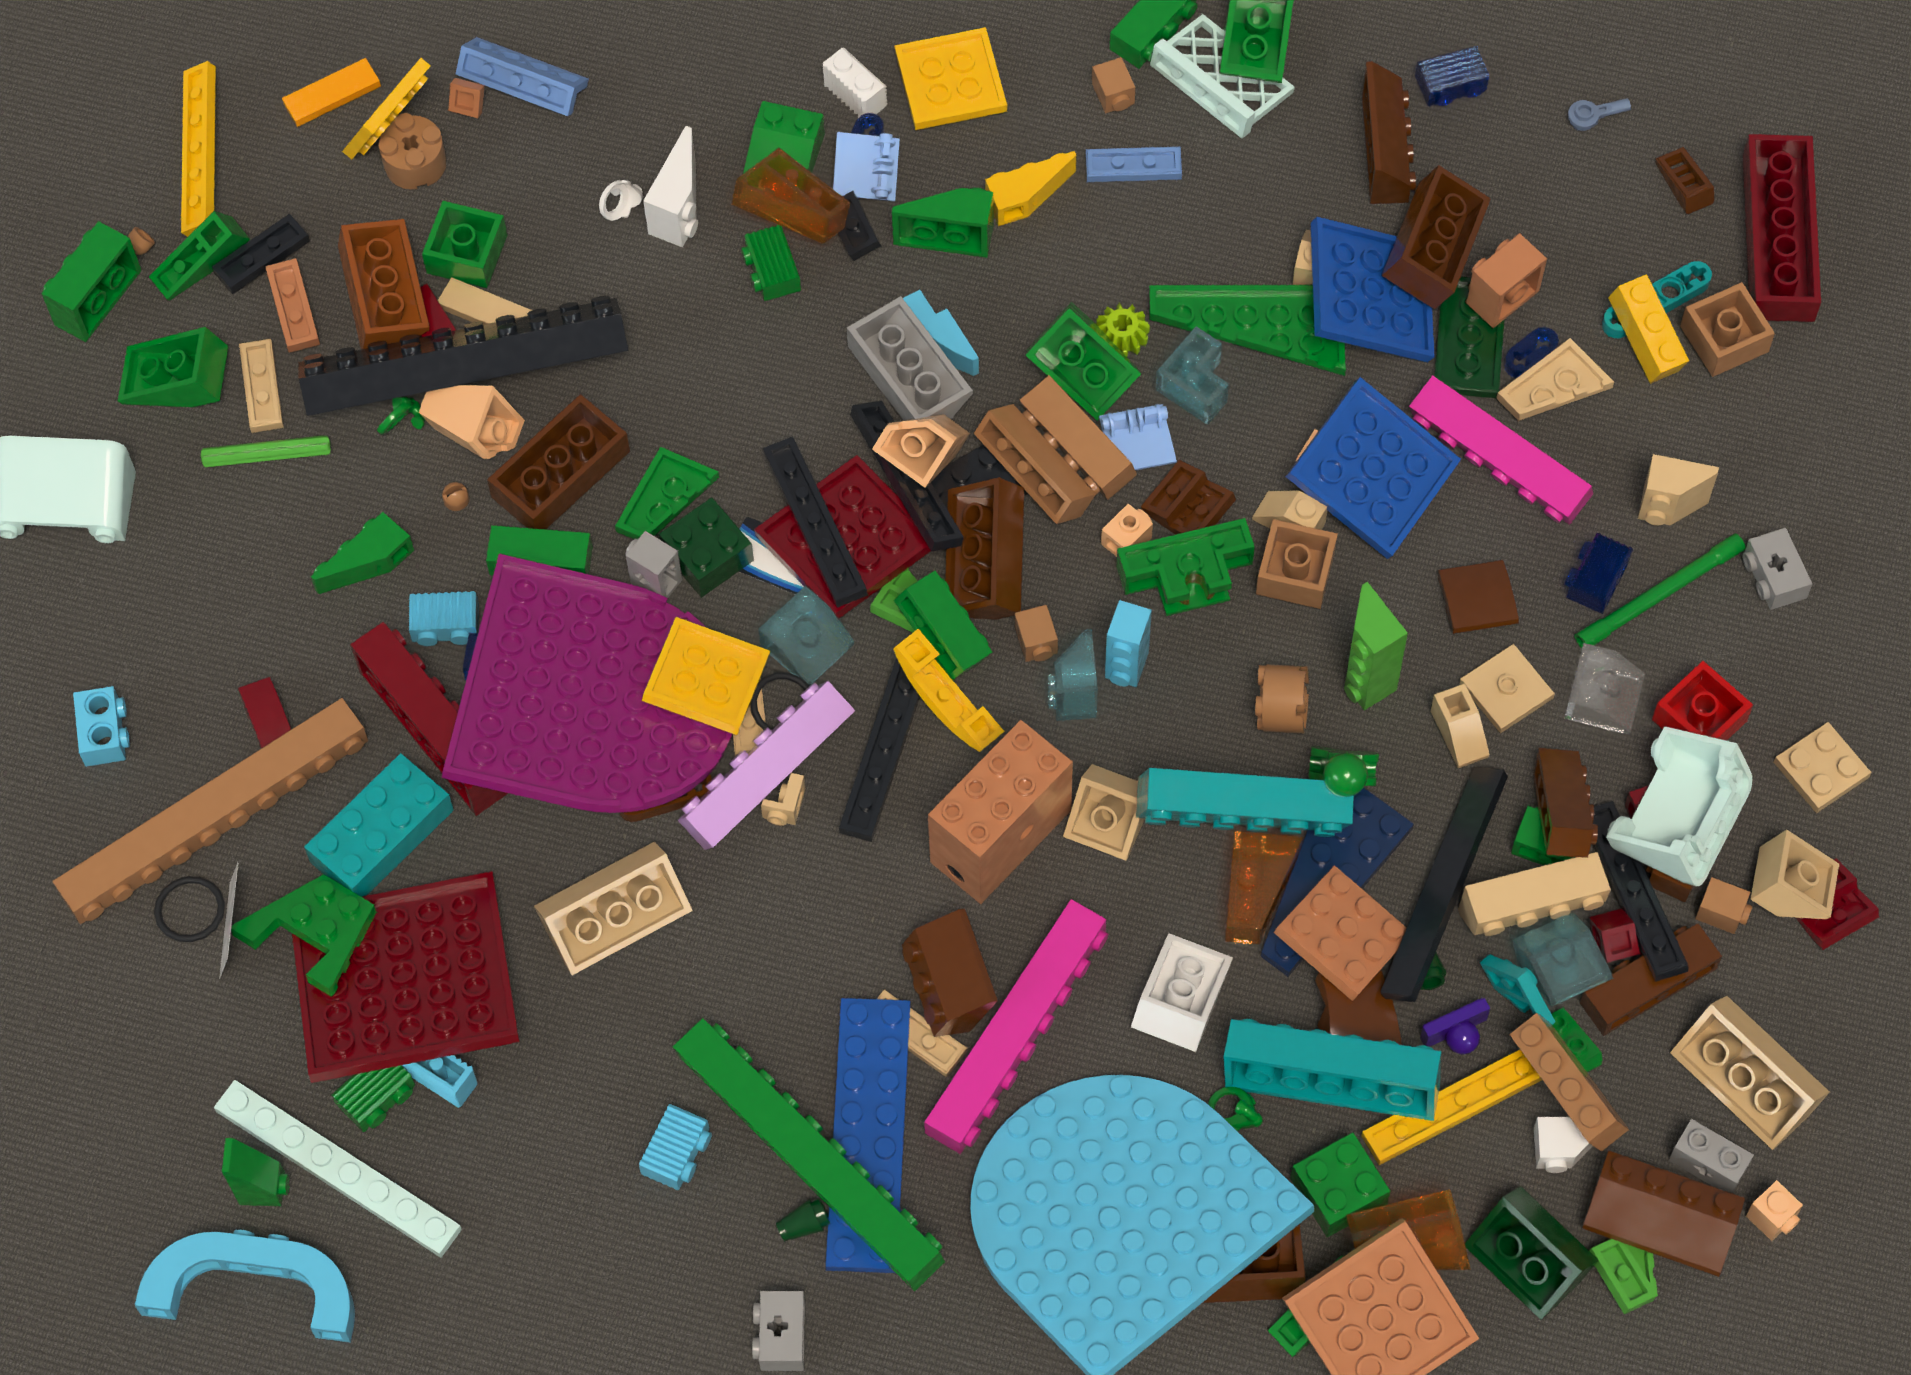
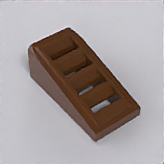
[1655,147,1714,214]

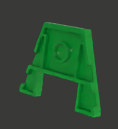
[231,874,376,997]

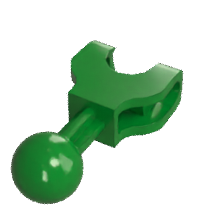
[1308,746,1379,797]

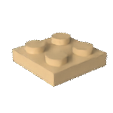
[1773,722,1872,813]

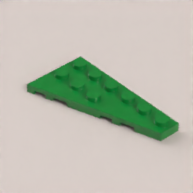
[1149,285,1346,376]

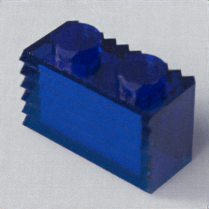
[1415,46,1489,107]
[1564,533,1633,614]

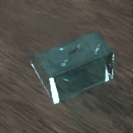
[758,585,854,686]
[1048,629,1098,721]
[1512,912,1613,1007]

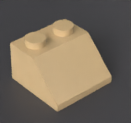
[1638,454,1719,525]
[1063,764,1145,861]
[1751,830,1839,919]

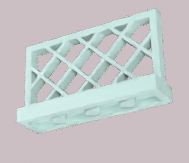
[1150,14,1295,138]

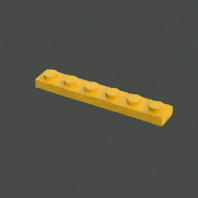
[181,61,216,237]
[1361,1050,1542,1165]

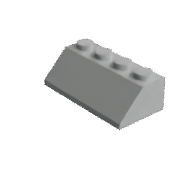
[847,296,973,421]

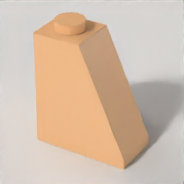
[419,385,525,459]
[872,414,970,488]

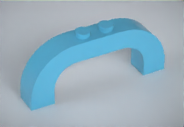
[135,1230,355,1342]

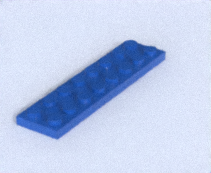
[826,998,911,1273]

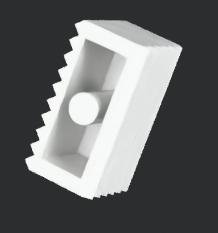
[823,48,888,122]

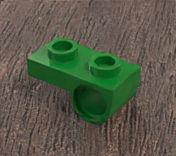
[1552,1007,1603,1073]

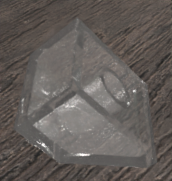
[1564,643,1645,735]

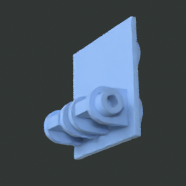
[832,132,900,202]
[1099,404,1177,470]

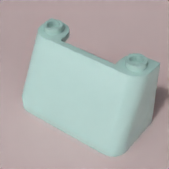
[0,436,136,543]
[1606,726,1752,886]

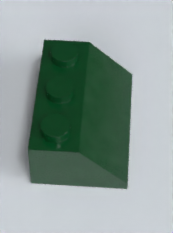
[1463,1186,1598,1320]

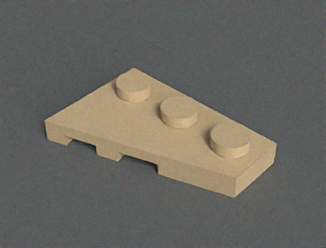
[1497,338,1614,421]

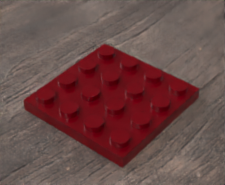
[754,455,931,621]

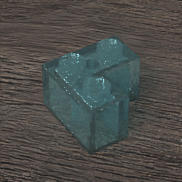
[1156,326,1229,425]

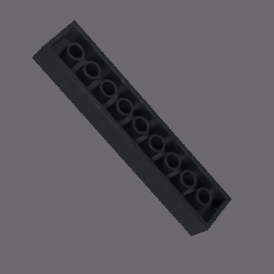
[298,296,629,416]

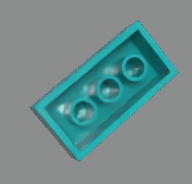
[304,753,454,897]

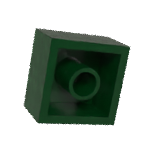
[659,497,754,598]

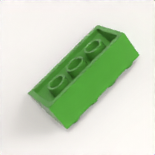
[1344,582,1408,711]

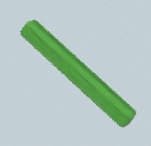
[201,435,331,467]

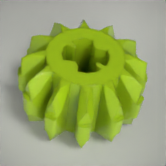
[1096,302,1150,357]

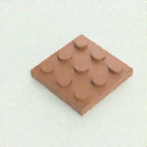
[1273,865,1407,1001]

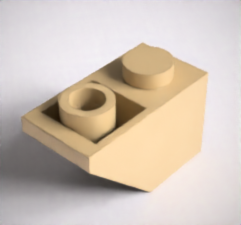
[1430,683,1490,769]

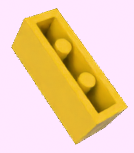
[1608,274,1689,384]

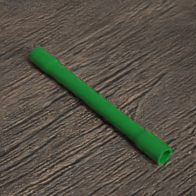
[1575,533,1746,651]

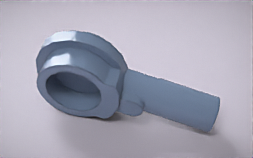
[1568,98,1631,131]

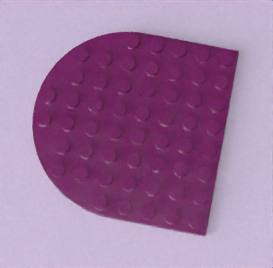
[442,554,732,813]

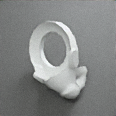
[599,180,644,221]

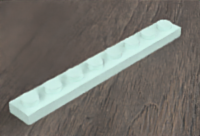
[214,1080,462,1258]

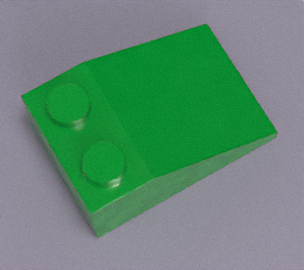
[1219,0,1294,83]
[738,101,825,213]
[892,188,994,258]
[1025,302,1141,421]
[118,327,228,407]

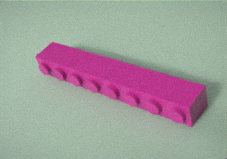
[924,899,1109,1155]

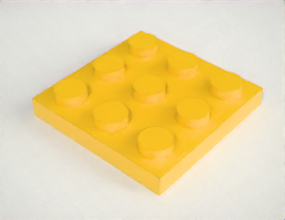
[895,27,1007,130]
[342,58,430,160]
[642,617,770,735]

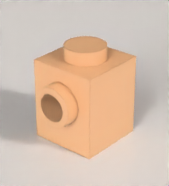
[1101,504,1153,557]
[1746,1180,1803,1241]

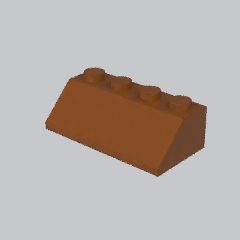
[338,219,429,349]

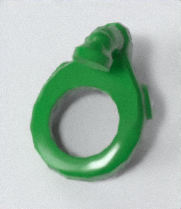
[377,396,425,435]
[1208,1087,1263,1132]

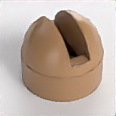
[128,227,155,255]
[442,482,470,511]

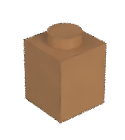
[1092,57,1135,114]
[1015,605,1058,662]
[1695,877,1753,934]

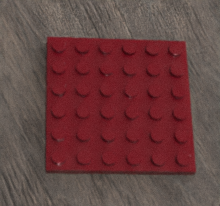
[292,871,520,1083]

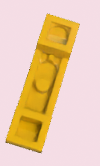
[893,629,1005,752]

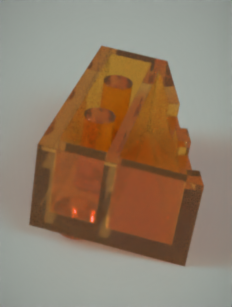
[731,148,850,244]
[1225,831,1303,944]
[1346,1189,1471,1270]

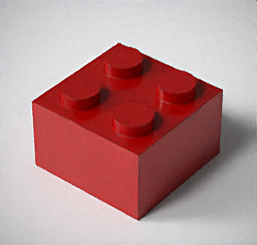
[1652,661,1753,741]

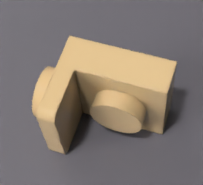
[761,773,806,826]

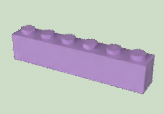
[678,681,855,850]

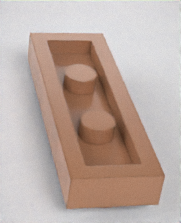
[265,258,320,353]

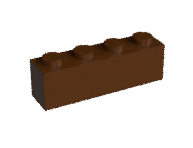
[1533,748,1598,858]
[1580,924,1722,1036]

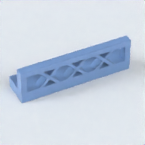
[455,37,589,116]

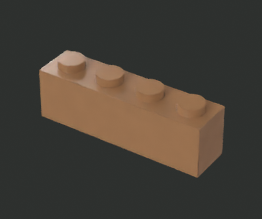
[1020,375,1137,500]
[974,404,1096,524]
[1509,1013,1629,1151]

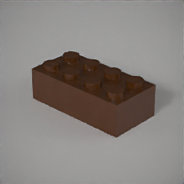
[1382,165,1491,309]
[487,394,630,530]

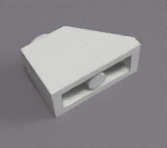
[1534,1117,1593,1173]

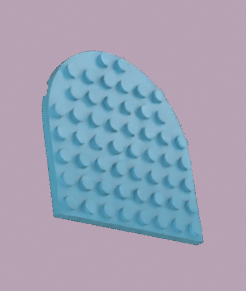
[970,1075,1314,1375]

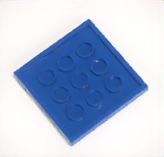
[1311,217,1434,362]
[1285,377,1461,559]

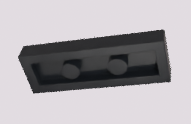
[212,214,310,294]

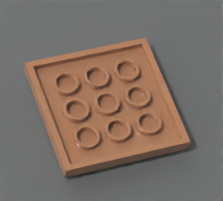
[1282,1218,1479,1375]

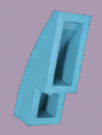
[903,290,979,376]

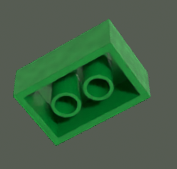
[41,221,142,342]

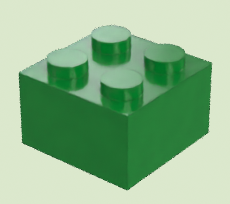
[422,201,507,288]
[1290,1133,1391,1238]

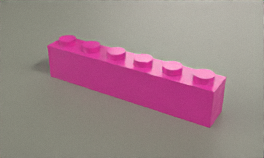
[1409,375,1593,525]

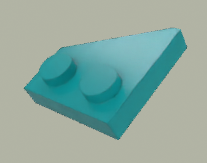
[1480,954,1555,1025]

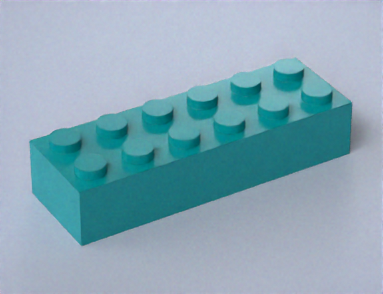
[1136,768,1354,837]
[1224,1019,1441,1121]

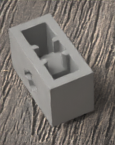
[1743,528,1812,610]
[625,531,682,598]
[1669,1119,1754,1194]
[752,1291,805,1371]

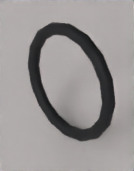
[750,672,809,730]
[154,876,225,942]

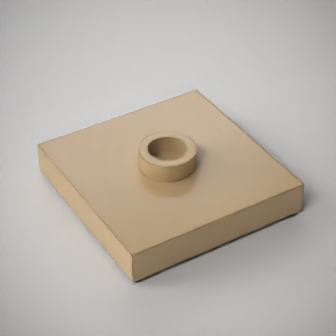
[1459,644,1555,733]

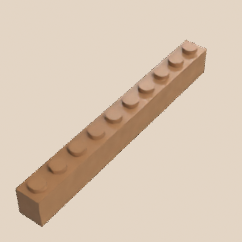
[52,698,368,925]

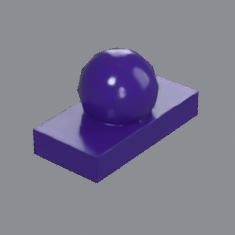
[1420,998,1490,1055]

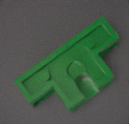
[1116,518,1255,616]

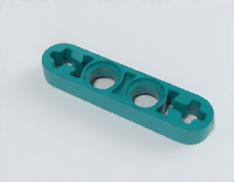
[1602,261,1712,338]

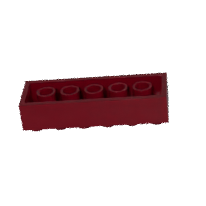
[1743,134,1821,322]
[350,622,508,816]

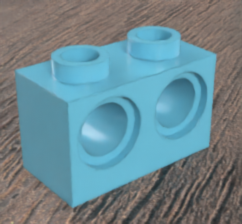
[73,686,130,767]

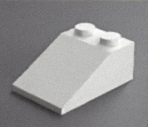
[643,126,698,248]
[1131,933,1233,1052]

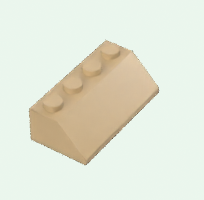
[534,842,693,975]
[1458,852,1611,936]
[1670,996,1830,1150]

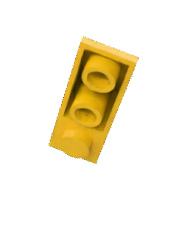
[985,151,1076,226]

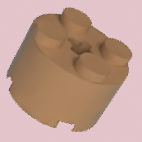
[379,113,446,190]
[1255,664,1309,734]

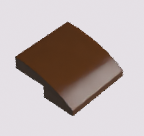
[1141,460,1236,535]
[1438,560,1519,634]

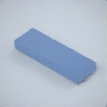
[1086,146,1182,182]

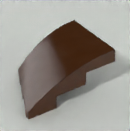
[1315,971,1402,1045]

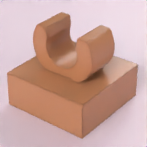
[448,78,484,118]

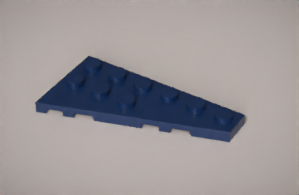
[1261,788,1414,977]

